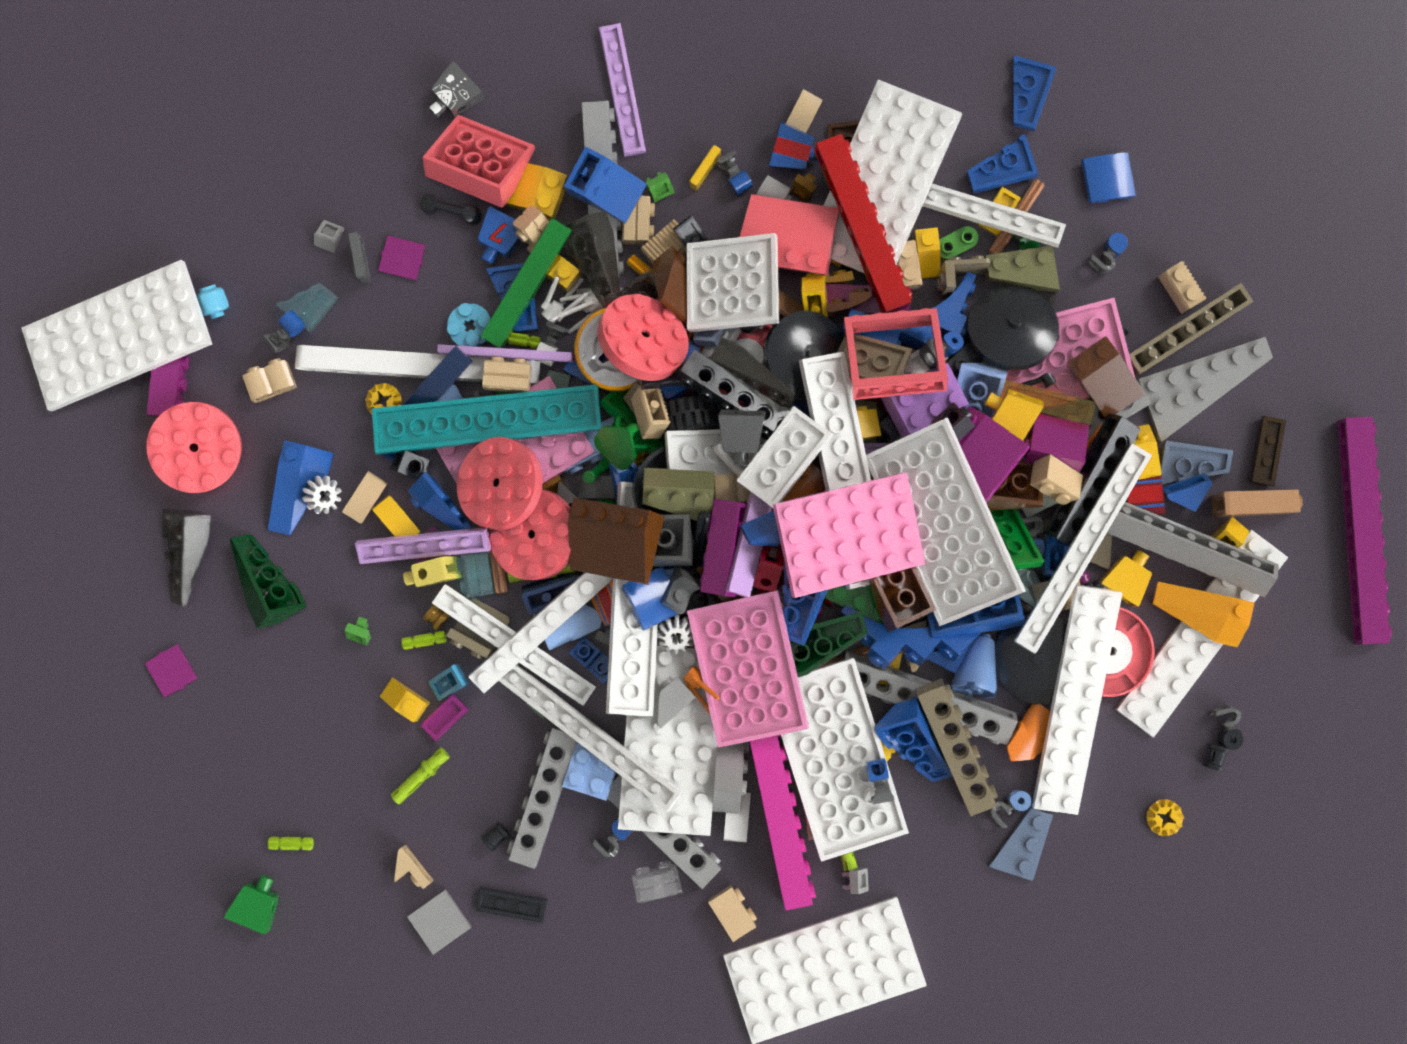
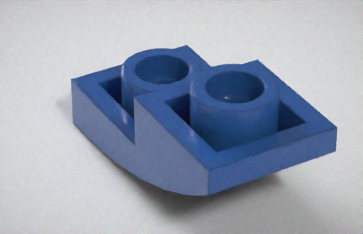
[569,636,609,685]

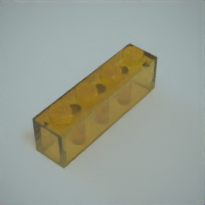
[1001,380,1096,425]

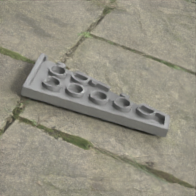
[1137,337,1273,443]

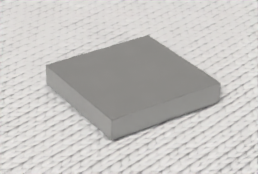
[407,889,472,955]

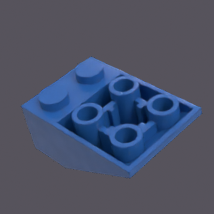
[564,146,647,224]

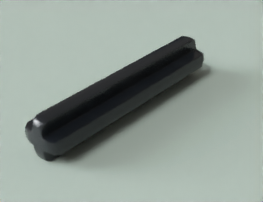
[693,511,711,566]

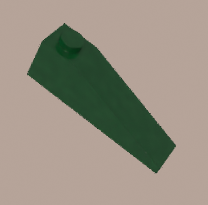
[230,534,307,628]
[789,611,868,677]

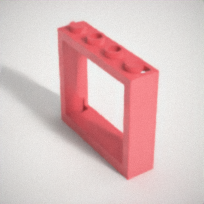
[844,308,948,400]

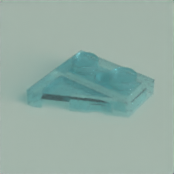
[276,283,339,332]

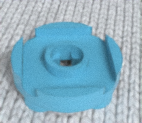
[447,303,491,347]

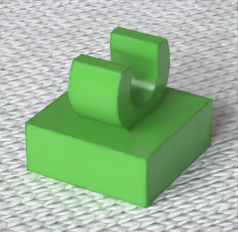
[646,172,675,203]
[345,617,371,646]

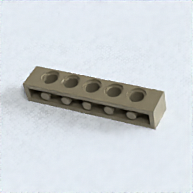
[1129,283,1254,377]
[916,678,998,816]

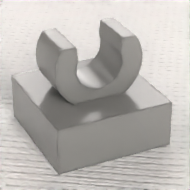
[842,868,869,894]

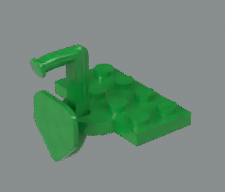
[582,389,665,484]
[990,509,1044,570]

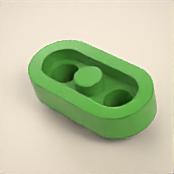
[939,226,978,261]

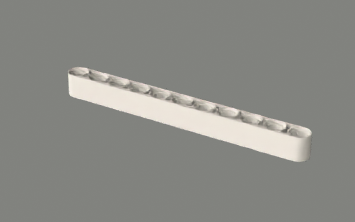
[295,345,541,385]

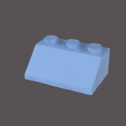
[957,363,1008,419]

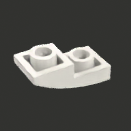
[724,793,751,842]

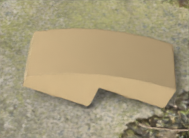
[786,89,823,133]
[342,471,388,524]

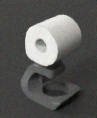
[536,321,568,366]

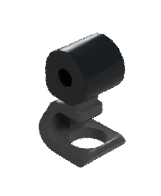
[1210,706,1243,750]

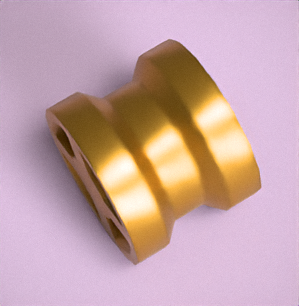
[423,605,450,631]

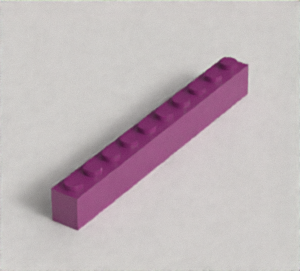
[1337,417,1392,645]

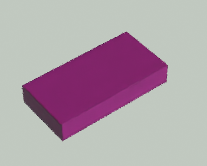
[420,693,469,742]

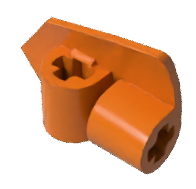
[1006,703,1050,761]

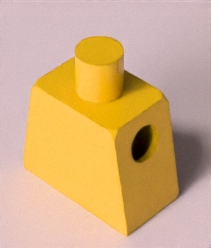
[984,389,1044,441]
[1098,550,1152,607]

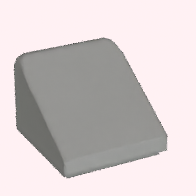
[314,220,344,253]

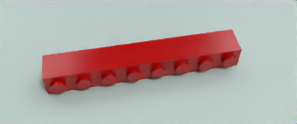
[814,134,912,313]

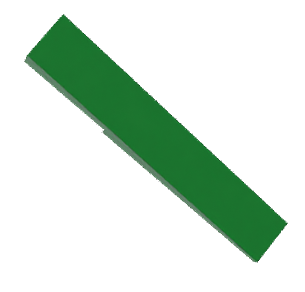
[481,218,572,348]

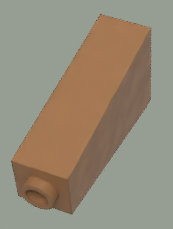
[1211,490,1303,518]

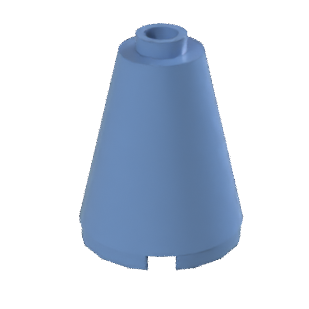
[951,633,997,698]

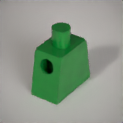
[224,874,279,935]

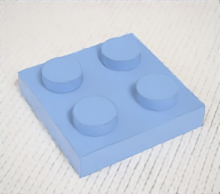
[562,743,616,801]

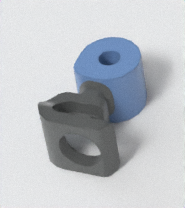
[988,790,1031,828]

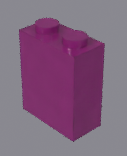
[1024,414,1089,472]

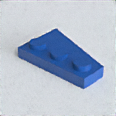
[1013,55,1056,132]
[966,134,1038,194]
[486,263,539,333]

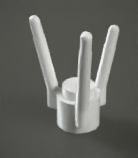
[541,277,588,324]
[550,290,604,334]

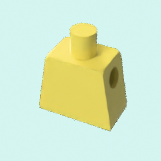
[403,556,462,587]

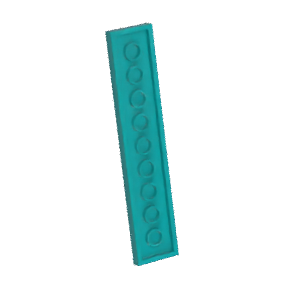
[372,385,602,455]

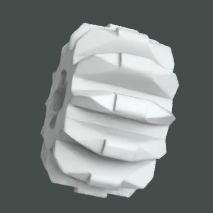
[302,476,342,514]
[657,615,694,654]

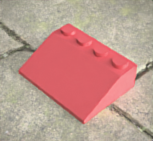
[423,115,535,208]
[740,194,839,276]

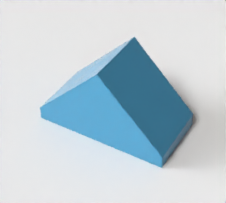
[428,664,470,701]

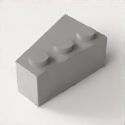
[712,741,749,813]

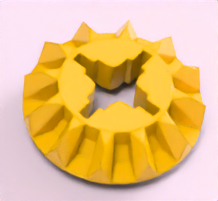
[365,383,402,414]
[1146,799,1184,836]

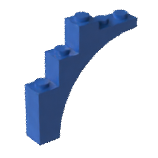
[841,272,976,350]
[839,605,982,670]

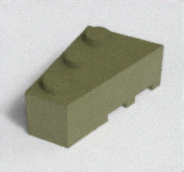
[984,246,1060,295]
[642,468,715,524]

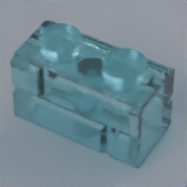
[457,551,495,598]

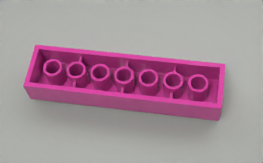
[749,735,816,911]

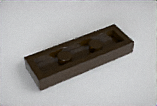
[1250,415,1287,487]

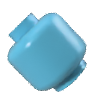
[196,284,229,319]

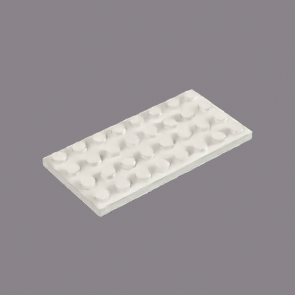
[824,80,962,274]
[21,260,212,411]
[866,418,1026,626]
[618,646,717,836]
[781,657,909,862]
[723,896,927,1044]

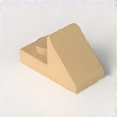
[394,845,434,889]

